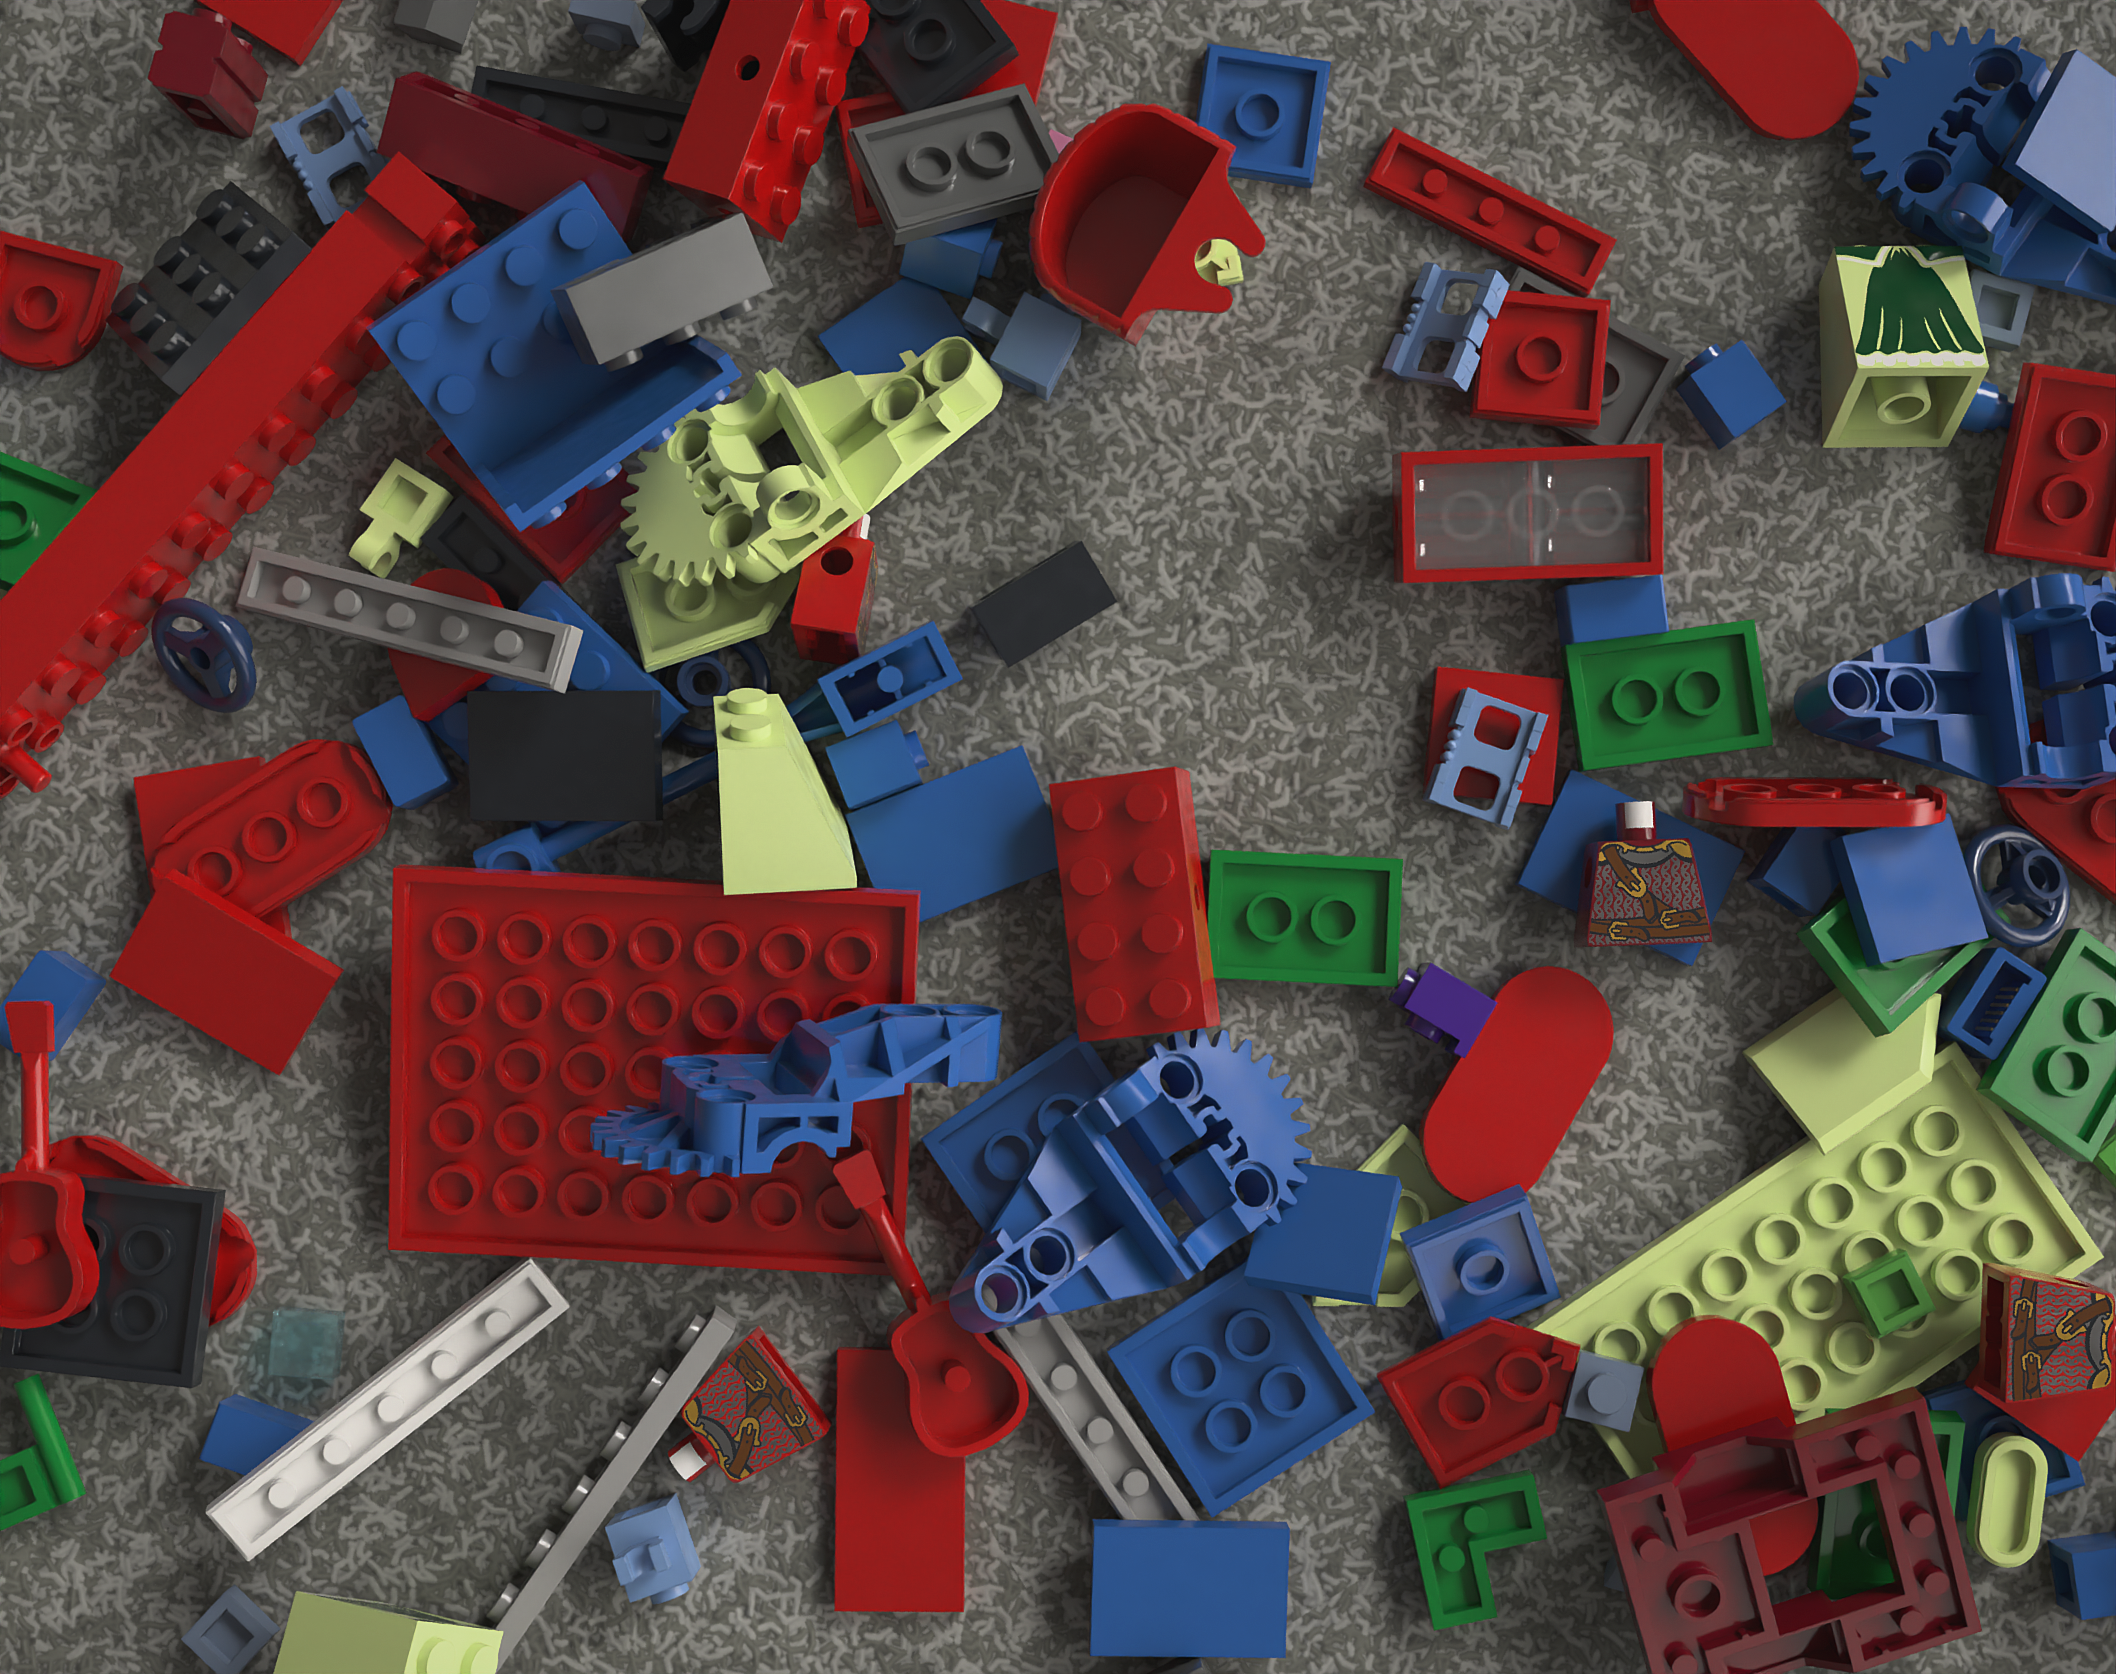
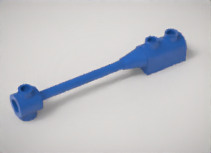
[473,620,963,872]

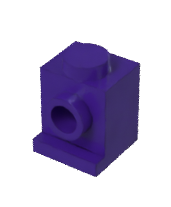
[1388,962,1498,1058]

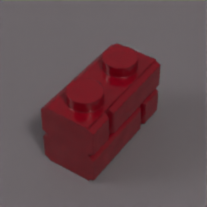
[147,8,268,140]

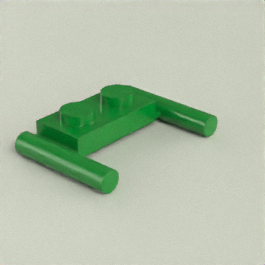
[0,1373,87,1531]

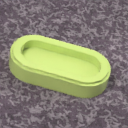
[1966,1432,2048,1568]

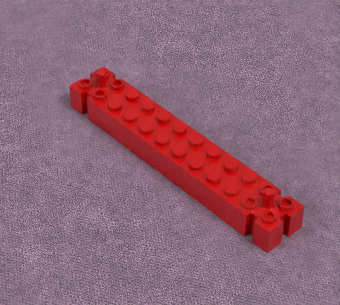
[0,151,487,799]

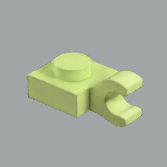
[348,458,454,579]

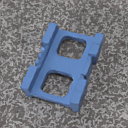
[270,86,389,231]
[1382,262,1510,392]
[1422,687,1548,830]

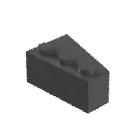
[550,212,773,372]

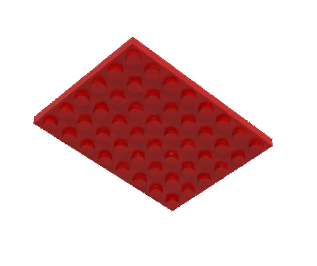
[388,864,921,1276]

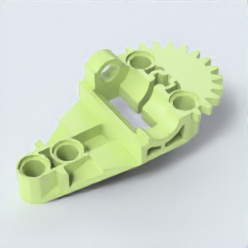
[621,336,1003,587]

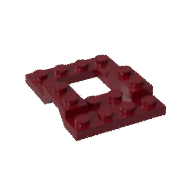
[1596,1387,1982,1674]

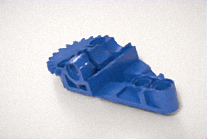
[1849,27,2116,305]
[1793,573,2116,789]
[590,1004,1002,1177]
[949,1028,1312,1333]

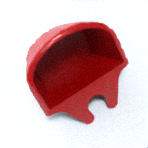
[1028,103,1266,347]

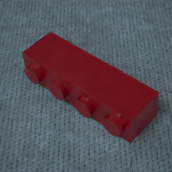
[377,71,655,244]

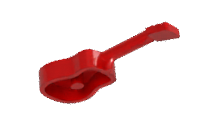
[0,1000,100,1329]
[831,1148,1029,1457]

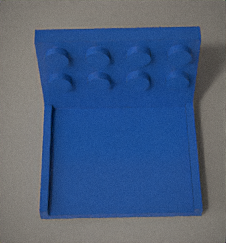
[366,180,742,532]

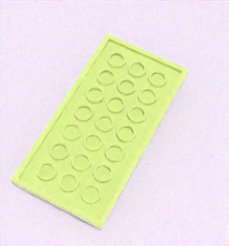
[1526,1041,2104,1479]

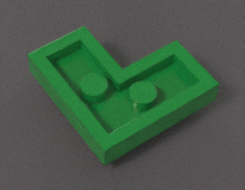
[1403,1469,1547,1631]

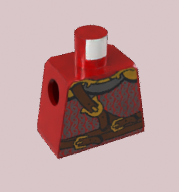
[790,514,878,665]
[1978,1263,2116,1403]
[668,1326,832,1484]

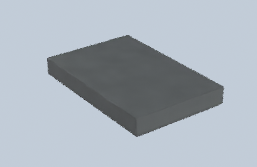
[847,83,1059,246]
[1470,267,1685,446]

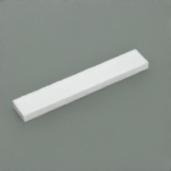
[206,1257,570,1561]

